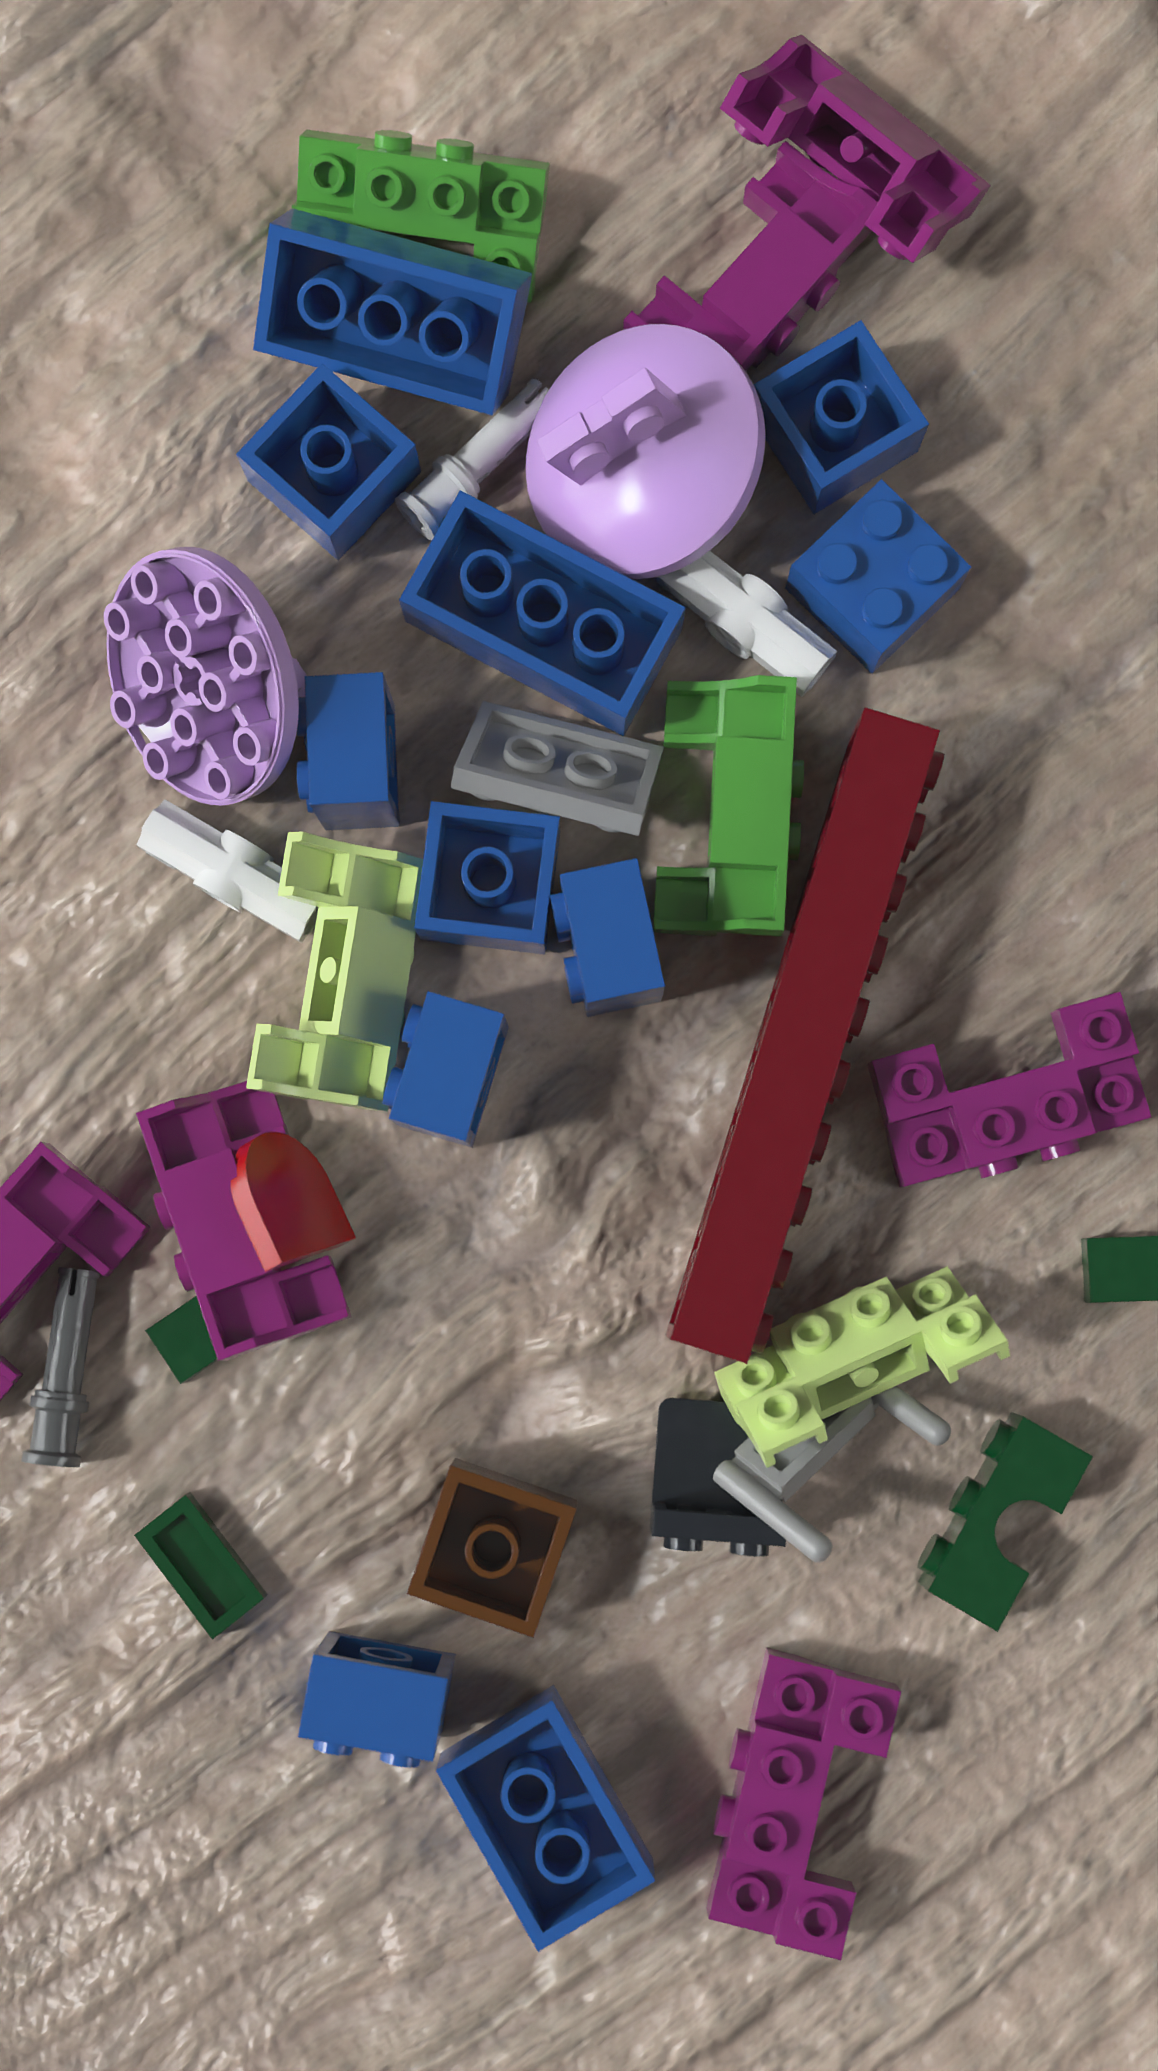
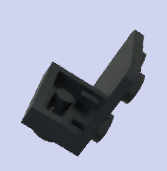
[650,1397,786,1557]

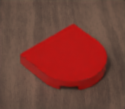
[231,1132,356,1272]

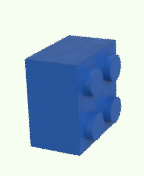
[754,320,929,514]
[236,363,422,561]
[785,479,971,674]
[297,672,400,831]
[414,801,561,955]
[550,858,665,1017]
[383,991,509,1148]
[298,1631,456,1768]

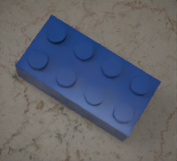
[253,208,533,416]
[399,490,686,736]

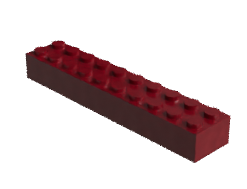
[665,707,945,1364]

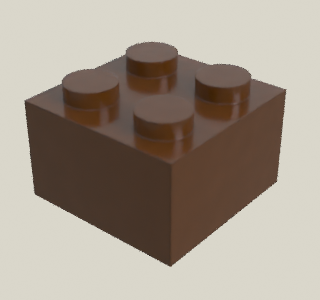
[407,1458,577,1638]

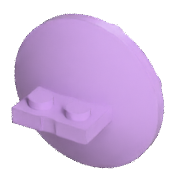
[526,324,765,579]
[104,546,307,806]

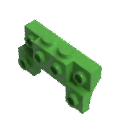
[292,129,550,303]
[653,675,804,936]

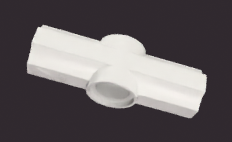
[657,551,837,697]
[137,799,318,943]

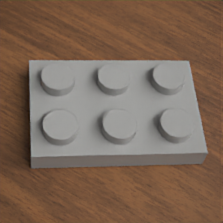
[451,701,664,836]

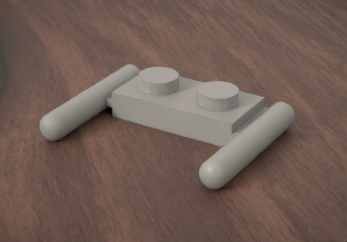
[713,1386,951,1562]

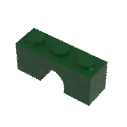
[917,1412,1093,1632]

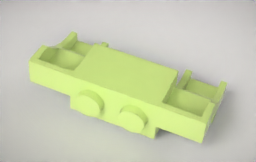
[246,831,423,1112]
[714,1266,1010,1468]

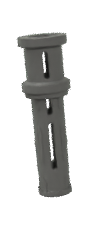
[21,1267,100,1468]

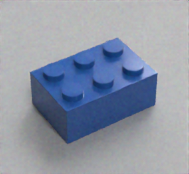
[436,1685,655,1952]

